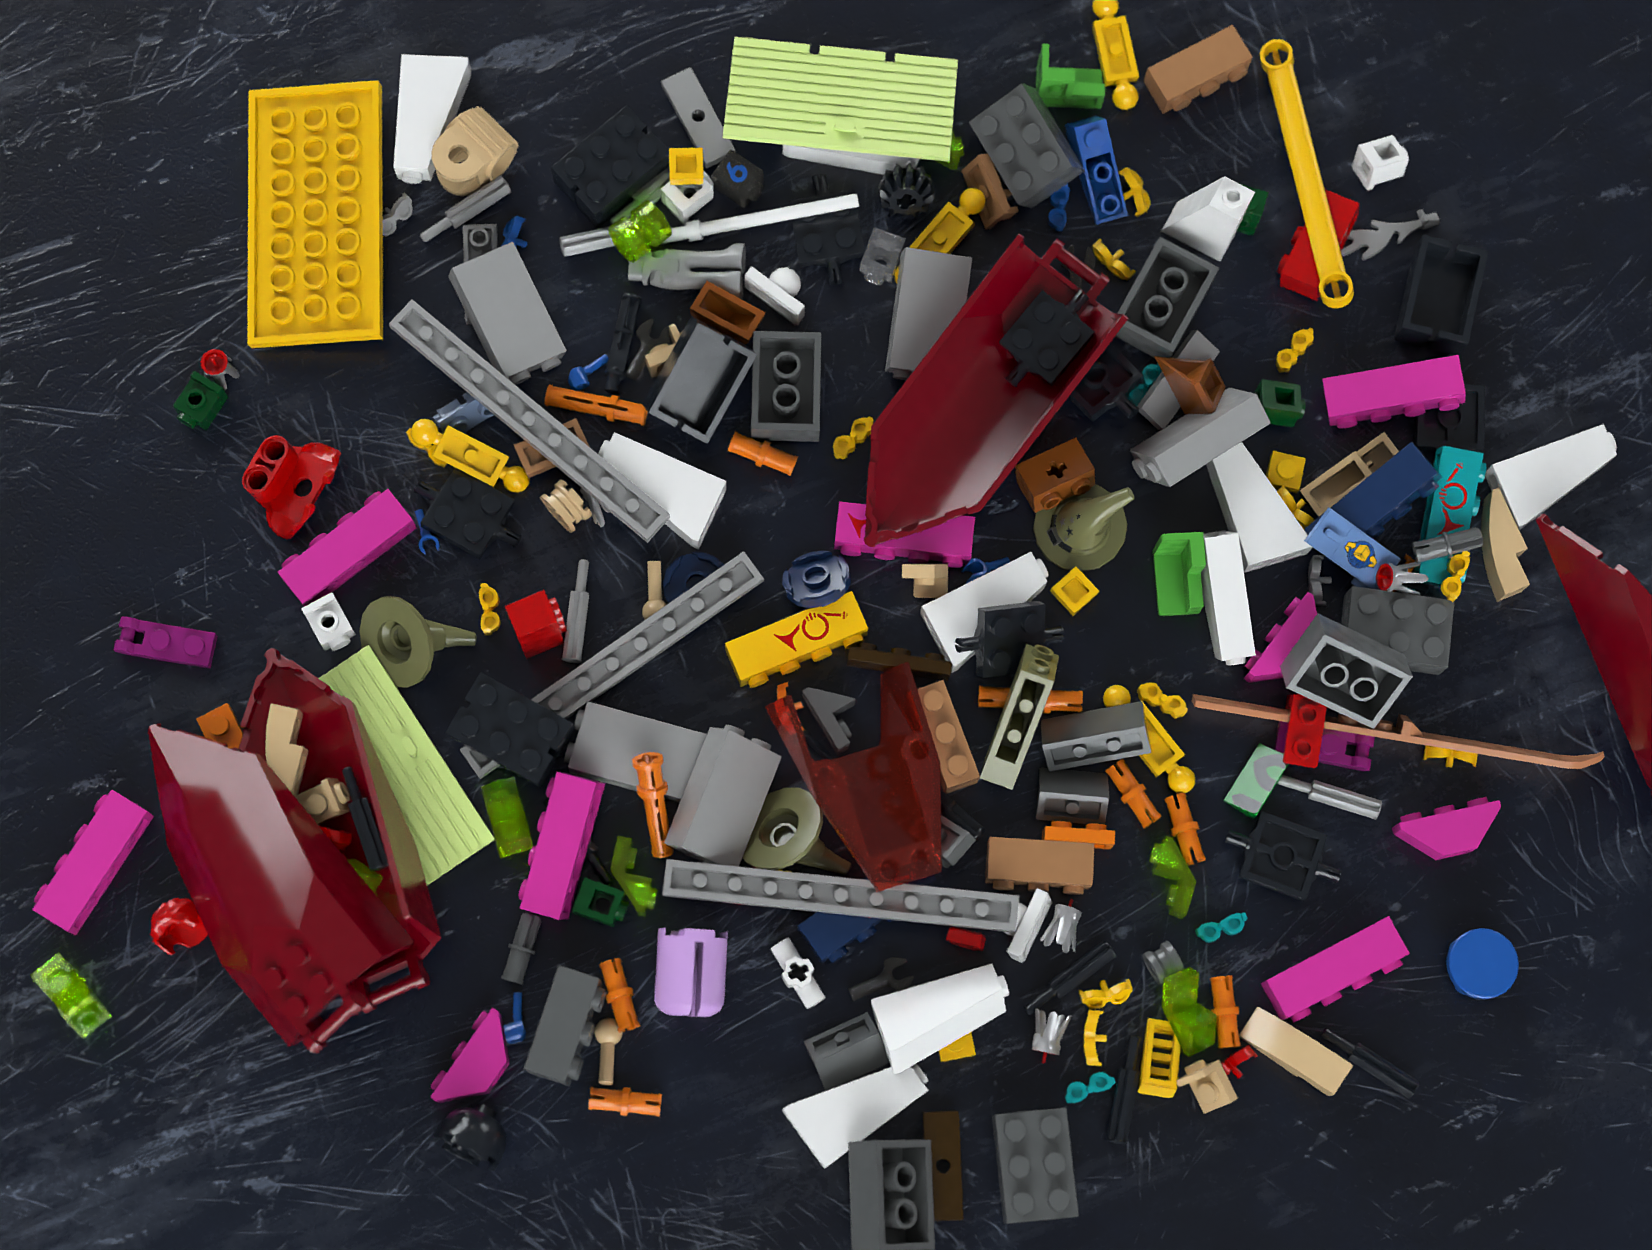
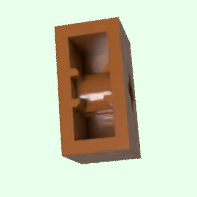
[1015,438,1095,513]

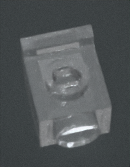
[860,228,906,285]

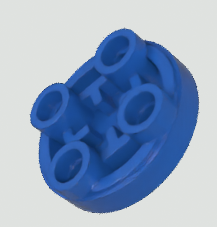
[1446,928,1519,999]

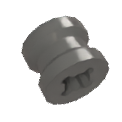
[1142,941,1185,985]

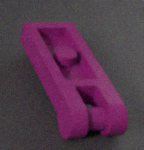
[113,616,218,669]
[1274,721,1375,771]

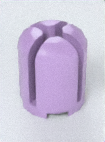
[654,928,728,1017]

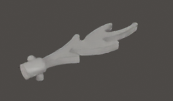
[1341,209,1440,260]

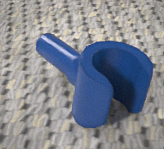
[568,354,609,391]
[415,509,440,555]
[961,557,1010,583]
[503,992,526,1044]

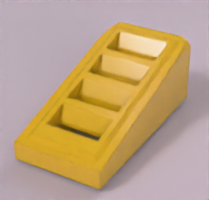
[1138,1018,1183,1098]

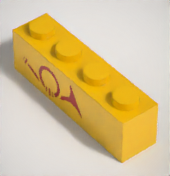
[725,591,868,688]

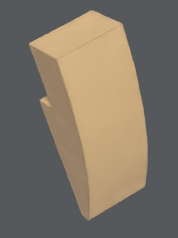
[1300,432,1399,517]
[1481,488,1530,602]
[265,703,309,799]
[1239,1007,1353,1096]

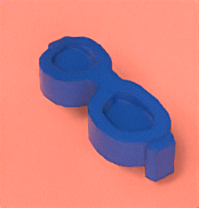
[1048,183,1070,231]
[501,215,527,249]

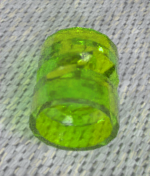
[608,200,672,263]

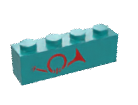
[1413,446,1487,587]

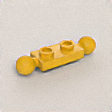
[1092,0,1139,110]
[894,188,986,284]
[411,419,530,493]
[1103,685,1195,793]

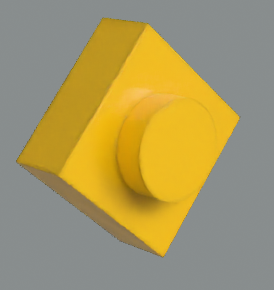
[669,148,704,185]
[1266,451,1306,493]
[1050,567,1099,616]
[938,1032,976,1063]

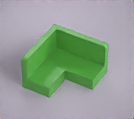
[1036,44,1105,109]
[1152,532,1206,616]

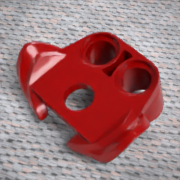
[242,435,341,539]

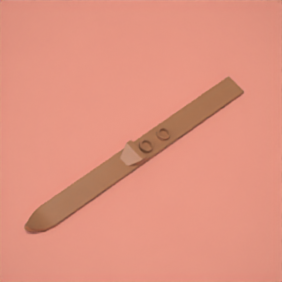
[1192,694,1605,769]

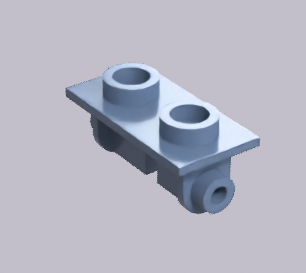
[433,392,494,433]

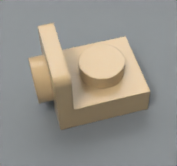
[645,324,682,378]
[902,563,948,598]
[296,778,350,825]
[1176,1059,1238,1113]

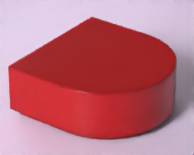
[946,927,986,951]

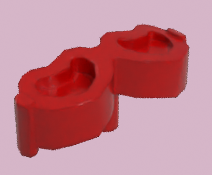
[1221,1045,1258,1079]

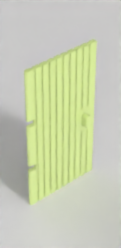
[723,37,958,162]
[318,645,496,886]

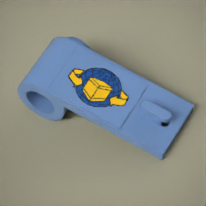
[1304,507,1401,590]

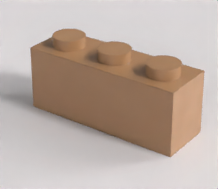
[1143,25,1253,114]
[909,680,980,794]
[985,837,1094,895]

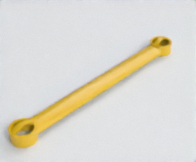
[1260,39,1354,308]

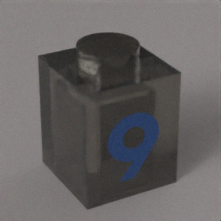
[711,149,765,208]

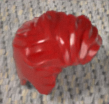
[150,898,208,955]

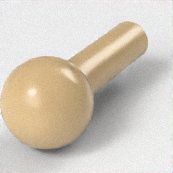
[642,561,667,620]
[594,1018,623,1085]

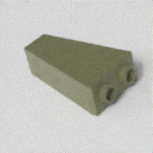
[980,644,1059,790]

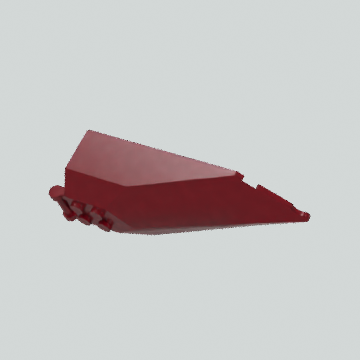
[864,233,1129,547]
[1536,513,1652,795]
[233,648,441,1013]
[148,723,414,1053]

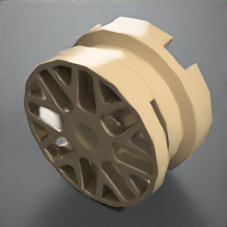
[540,479,592,533]

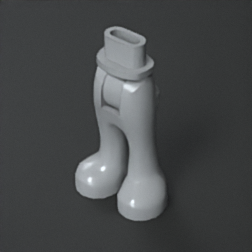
[628,243,746,299]

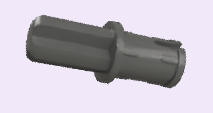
[1412,527,1483,564]
[501,913,541,985]

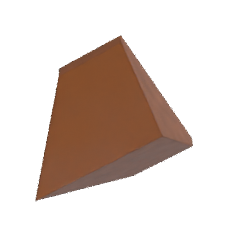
[690,281,765,344]
[1154,356,1226,414]

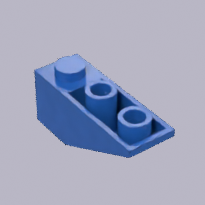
[1065,116,1128,224]

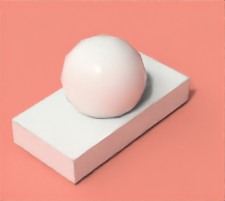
[744,266,805,325]
[1003,888,1052,963]

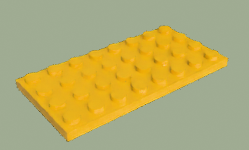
[247,80,383,348]

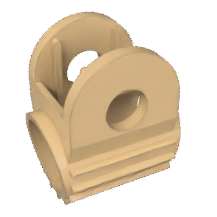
[431,106,519,196]

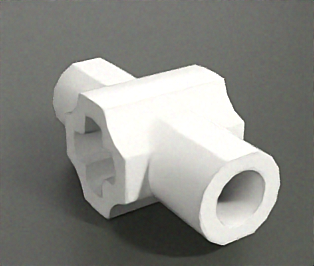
[771,937,826,1009]

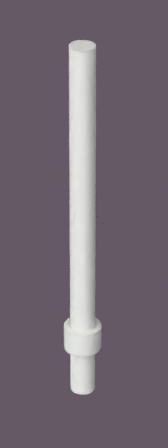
[661,194,859,243]

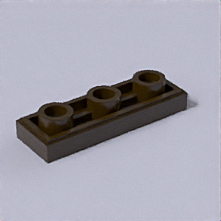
[847,643,952,681]
[923,1111,963,1221]

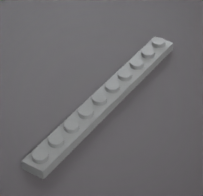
[389,299,670,543]
[460,551,764,779]
[663,859,1019,932]

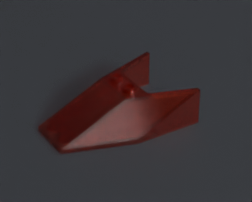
[765,662,942,892]

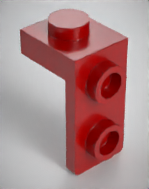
[1282,693,1327,768]

